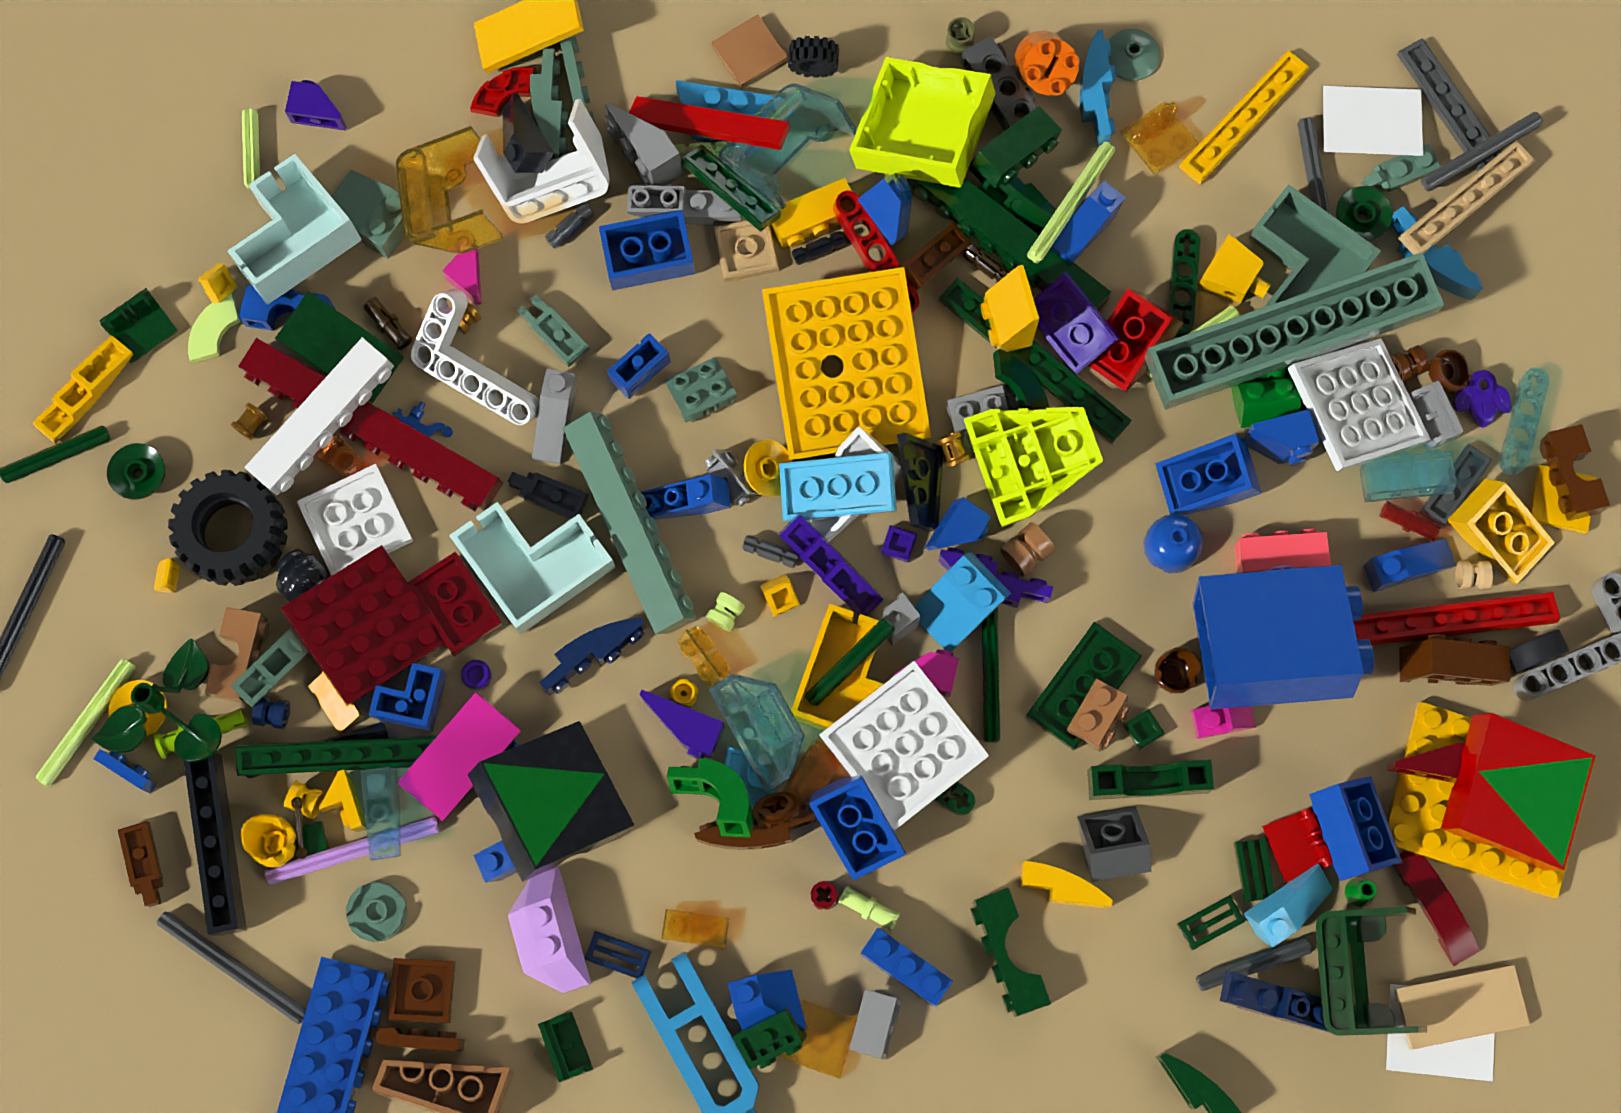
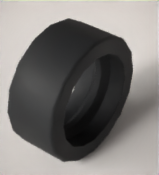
[1509,629,1569,673]

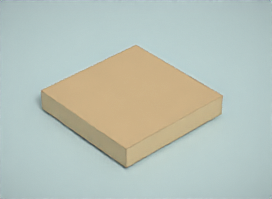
[713,220,779,282]

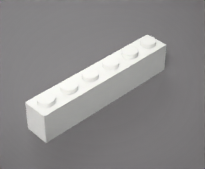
[244,337,394,495]

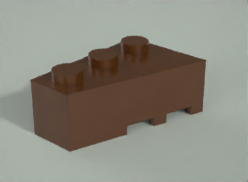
[1399,634,1510,686]

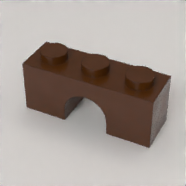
[1540,424,1610,521]

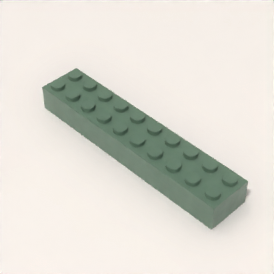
[1144,252,1444,410]

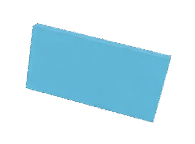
[779,452,897,522]

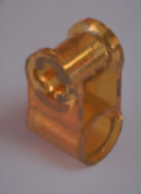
[315,432,365,478]

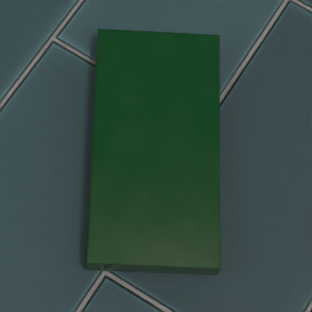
[275,291,404,404]
[1026,622,1142,751]

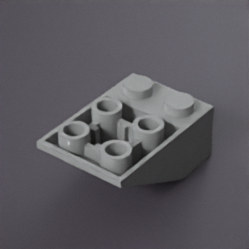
[604,103,683,186]

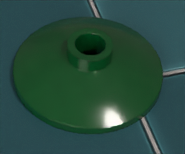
[1336,186,1393,240]
[107,443,165,500]

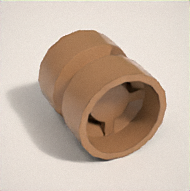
[1000,522,1055,577]

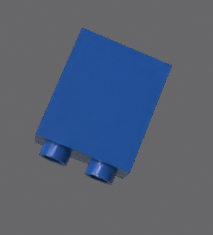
[1192,565,1374,710]

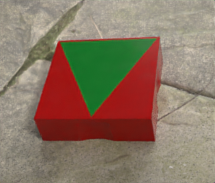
[1440,713,1596,870]

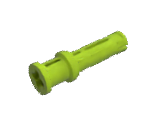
[154,708,248,759]

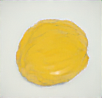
[240,814,297,867]

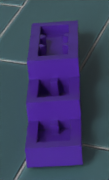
[779,513,884,616]

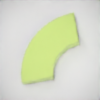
[188,293,240,363]

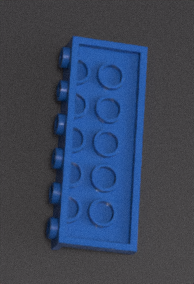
[277,957,390,1113]

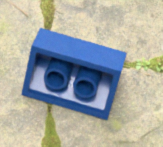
[809,775,906,880]

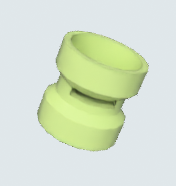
[706,592,745,632]

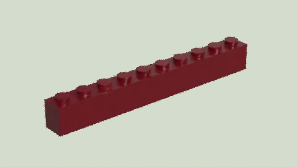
[238,338,503,512]

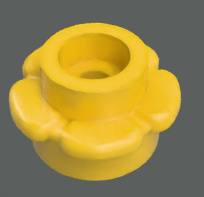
[669,679,698,707]

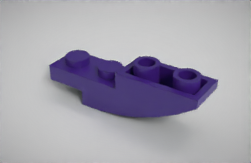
[938,547,1053,608]

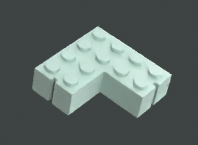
[228,154,362,305]
[449,502,616,635]

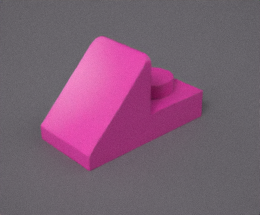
[1191,706,1256,739]

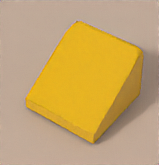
[154,558,180,593]
[760,574,800,617]

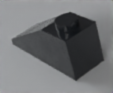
[503,93,554,173]

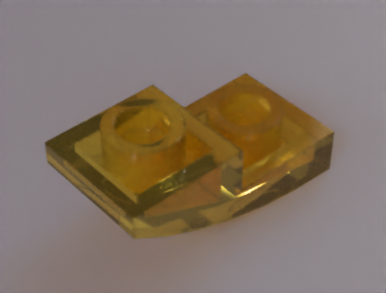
[661,909,730,948]

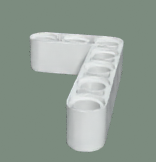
[411,289,540,425]

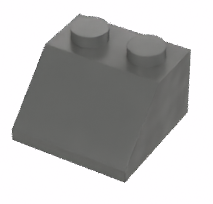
[1077,806,1152,882]

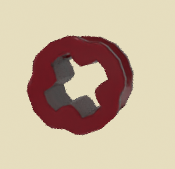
[810,881,838,910]

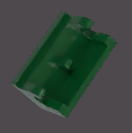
[538,1012,594,1082]

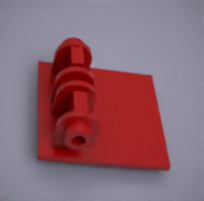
[1262,807,1333,883]

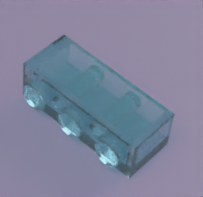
[1360,449,1457,503]

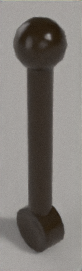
[291,797,308,859]

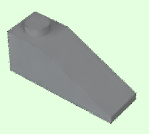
[532,369,578,465]

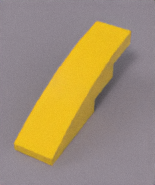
[32,335,133,444]

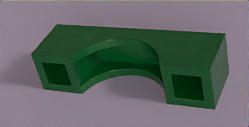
[1087,759,1214,800]
[970,888,1051,1017]

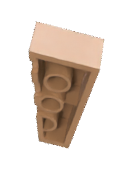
[372,1060,513,1113]

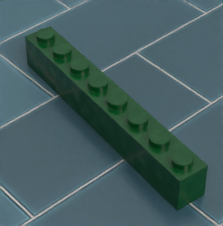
[912,178,1111,311]

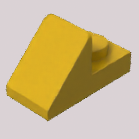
[319,769,368,833]

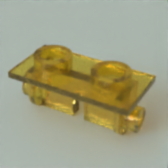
[678,626,731,688]

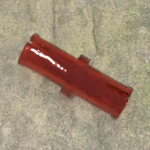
[1379,500,1441,541]

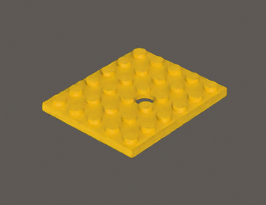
[762,267,931,461]
[1387,702,1571,899]

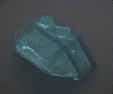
[709,674,805,793]

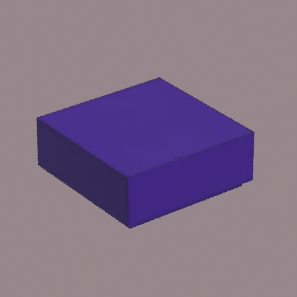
[881,525,917,563]

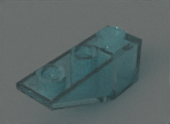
[360,766,401,861]

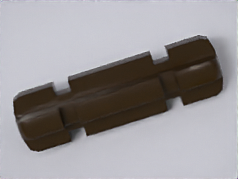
[963,244,1010,283]

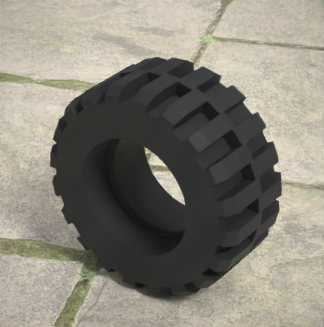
[168,470,288,586]

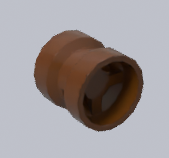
[1390,345,1430,382]

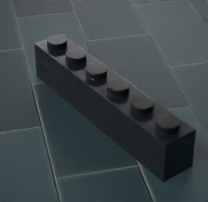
[183,752,247,937]

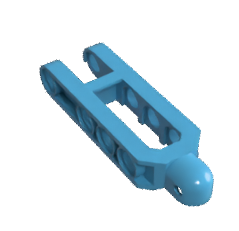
[632,951,759,1113]

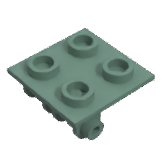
[665,357,737,423]

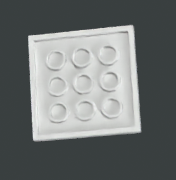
[1287,338,1431,472]
[819,661,989,831]

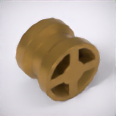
[458,302,482,334]

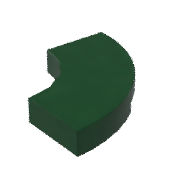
[993,349,1049,410]

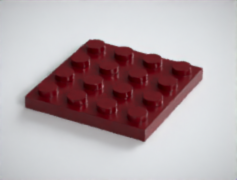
[281,545,445,707]

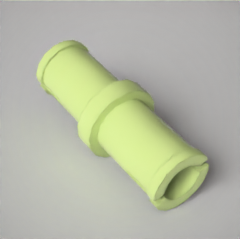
[838,885,900,931]

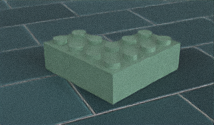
[1249,184,1381,307]

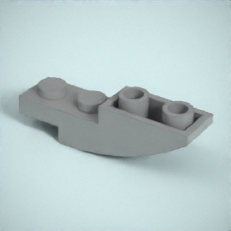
[627,185,742,225]

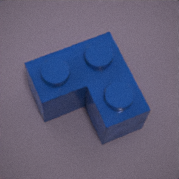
[369,663,447,732]

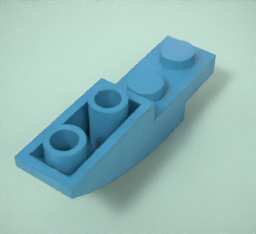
[1079,30,1116,147]
[1390,206,1483,300]

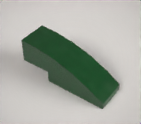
[1155,1053,1241,1113]

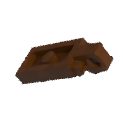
[118,821,163,908]

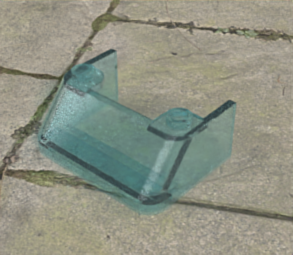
[719,83,857,210]

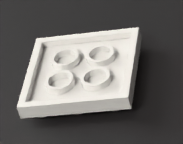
[297,464,413,576]

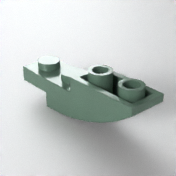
[530,48,569,159]
[230,627,309,707]

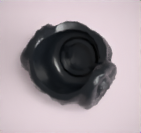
[276,549,329,602]

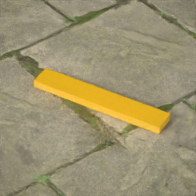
[1179,50,1310,185]

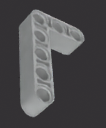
[1513,572,1621,701]

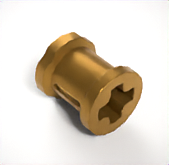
[231,402,269,440]
[937,431,970,467]

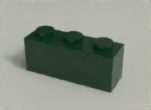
[973,106,1062,189]

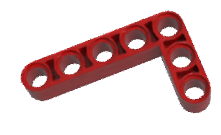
[833,190,920,314]

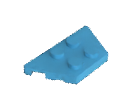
[676,80,781,148]

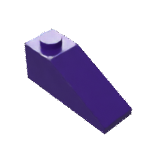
[639,689,725,759]

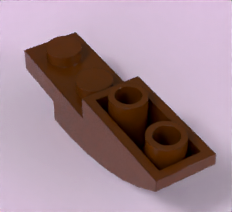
[694,805,816,850]

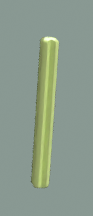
[36,659,136,786]

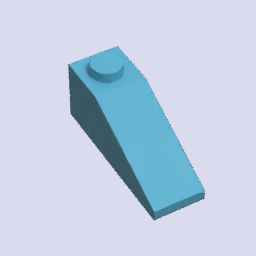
[1244,864,1333,948]

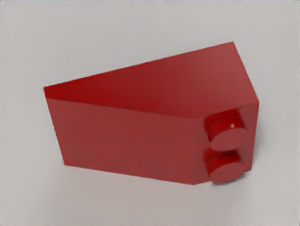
[1088,288,1184,392]

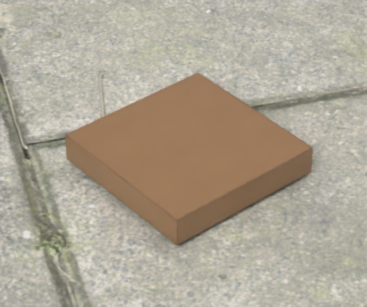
[712,14,788,89]

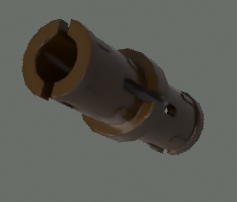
[363,296,413,350]

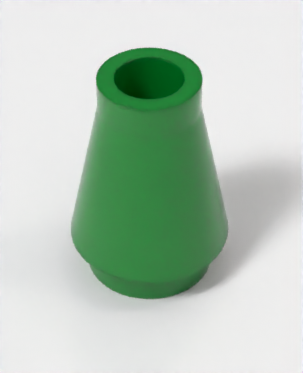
[1345,877,1377,907]

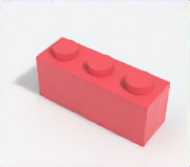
[1234,529,1331,573]

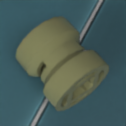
[946,17,975,55]

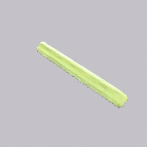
[1027,142,1115,263]

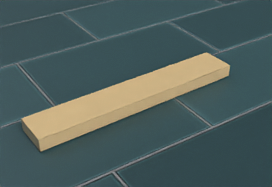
[1398,140,1536,255]

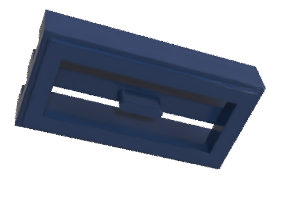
[585,931,652,979]

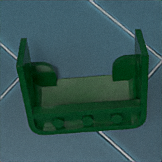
[1316,906,1427,1036]

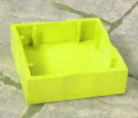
[849,57,996,188]

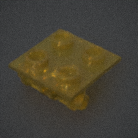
[1120,101,1199,174]

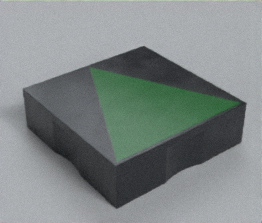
[467,721,635,882]

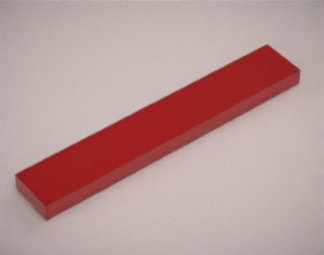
[629,96,791,150]

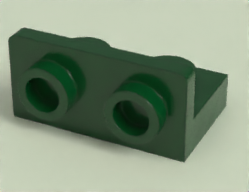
[732,1007,807,1069]

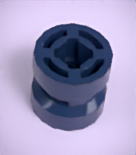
[252,697,290,730]

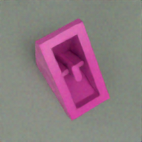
[442,241,482,305]

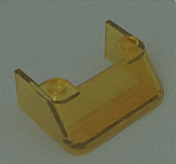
[396,126,503,254]

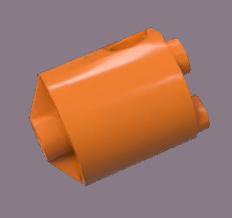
[1014,30,1079,96]

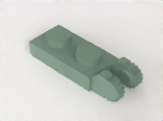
[517,295,590,368]

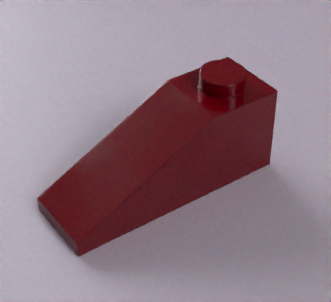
[1388,739,1466,783]

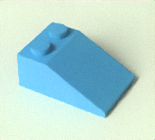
[914,551,1012,652]

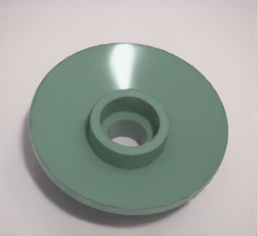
[1108,29,1160,81]

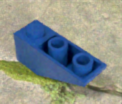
[641,474,731,520]

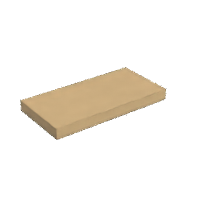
[1395,965,1530,1050]

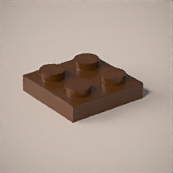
[388,958,456,1023]

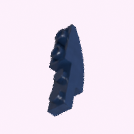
[539,618,646,696]
[1219,971,1330,1033]

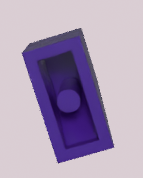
[285,80,346,131]

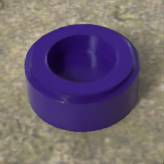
[461,660,492,690]

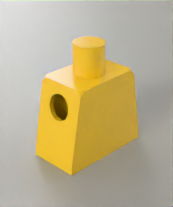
[1198,234,1272,303]

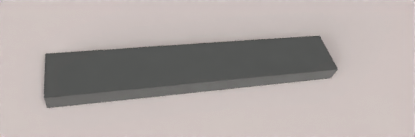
[1397,38,1501,172]

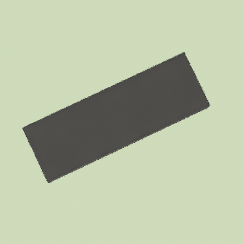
[1418,443,1492,529]

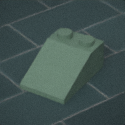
[331,170,420,258]

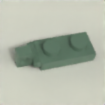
[1361,144,1441,192]

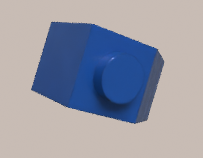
[925,497,991,551]

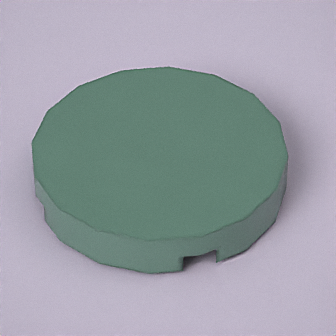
[346,881,407,942]

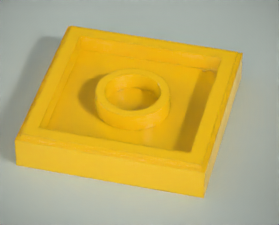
[1529,465,1597,534]

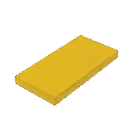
[474,0,584,73]

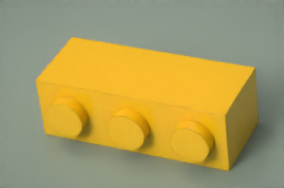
[771,178,854,249]

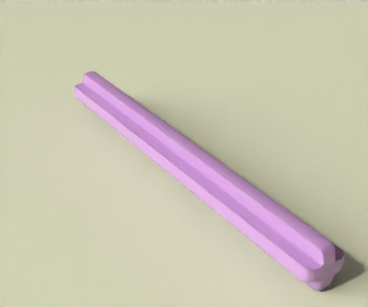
[264,817,439,885]

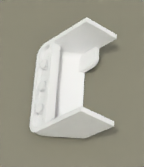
[473,99,610,224]

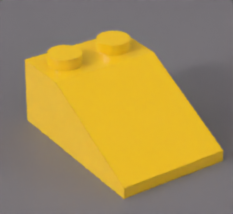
[980,265,1039,352]
[1448,479,1555,584]

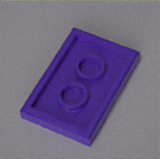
[1034,272,1120,374]

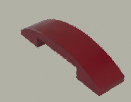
[1393,851,1480,966]

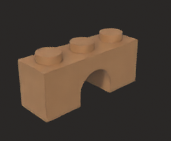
[205,607,269,704]

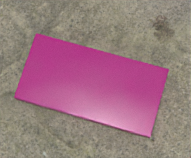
[397,692,521,821]

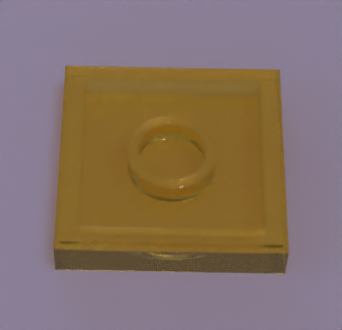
[782,1000,857,1079]

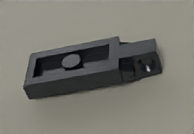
[508,472,589,519]

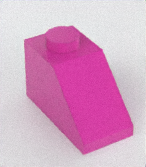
[894,649,959,697]

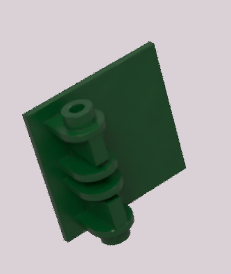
[99,288,178,364]

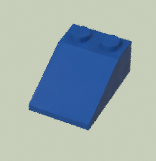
[1155,434,1262,516]

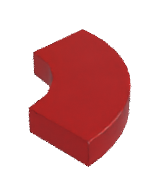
[470,67,537,117]

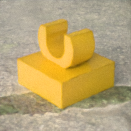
[198,263,238,303]

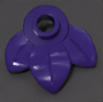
[1454,370,1511,428]

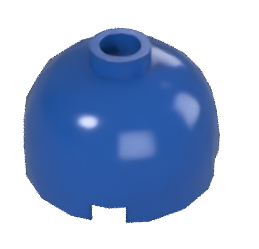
[1143,514,1203,573]

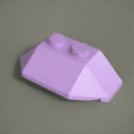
[508,867,591,993]

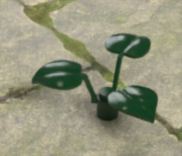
[92,638,222,762]

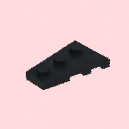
[897,433,943,532]

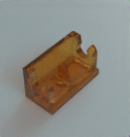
[782,740,841,806]

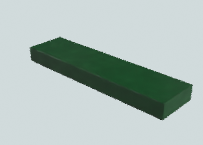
[681,144,781,232]

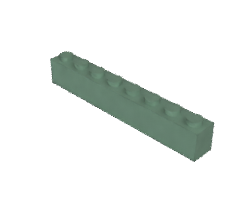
[563,411,696,634]

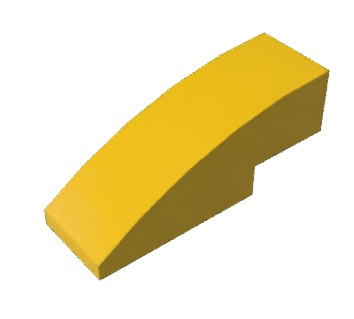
[1020,860,1113,908]

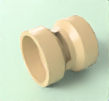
[1455,561,1493,590]

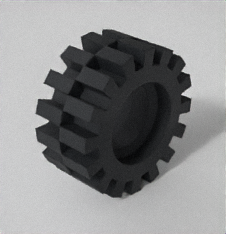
[788,36,839,78]

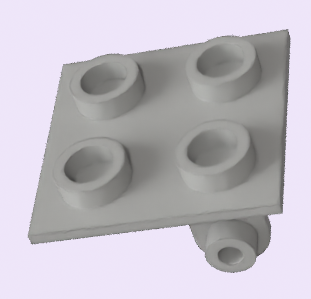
[946,385,1008,453]

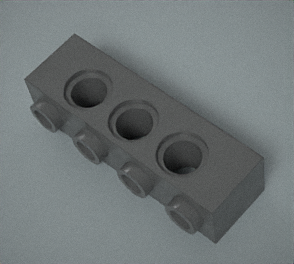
[961,36,1037,131]

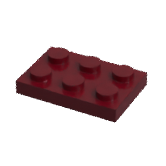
[407,551,504,656]

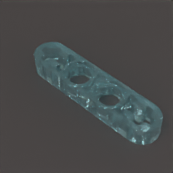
[1499,368,1549,475]

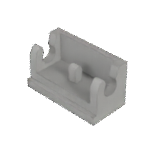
[1410,380,1464,451]
[883,592,920,646]
[849,990,902,1060]

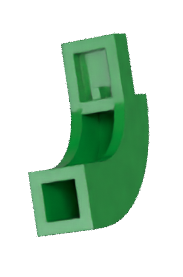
[666,758,753,838]

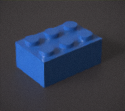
[599,210,695,291]
[1309,776,1402,881]

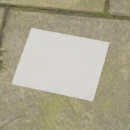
[1323,86,1423,156]
[1386,984,1495,1082]

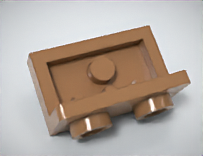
[1067,679,1130,752]

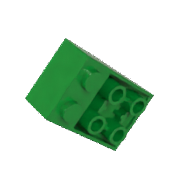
[1231,366,1301,428]

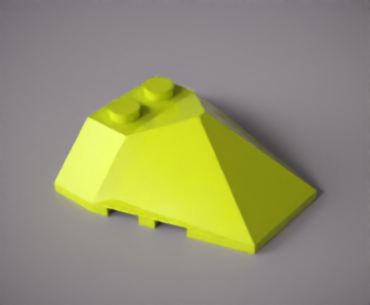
[964,407,1103,527]

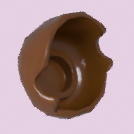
[1428,349,1472,393]
[1154,647,1202,693]

